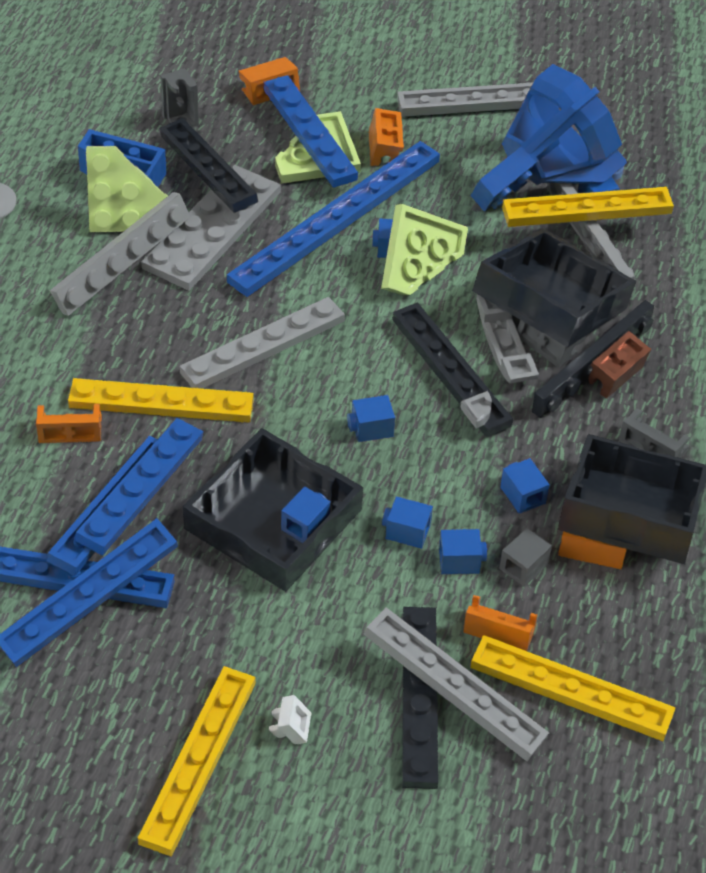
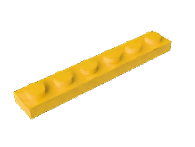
[502,187,674,227]
[68,378,254,423]
[470,635,676,741]
[138,666,256,857]

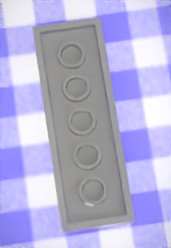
[141,165,281,291]

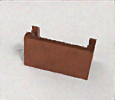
[589,331,651,399]

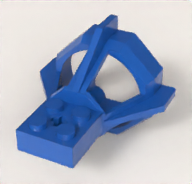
[470,64,627,212]

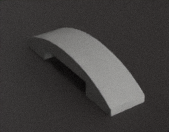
[476,294,539,383]

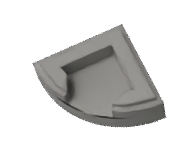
[461,391,491,429]

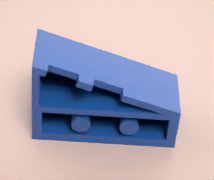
[78,129,166,187]

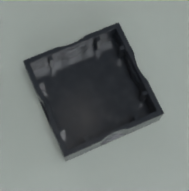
[472,228,637,347]
[183,428,363,592]
[557,434,706,565]

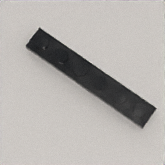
[159,118,259,213]
[532,300,654,418]
[392,302,513,438]
[402,606,438,789]

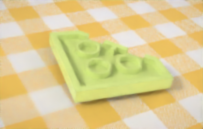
[275,111,361,184]
[86,146,168,232]
[381,204,468,295]

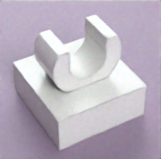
[269,695,311,744]

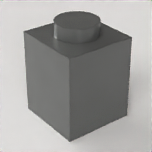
[499,528,552,587]

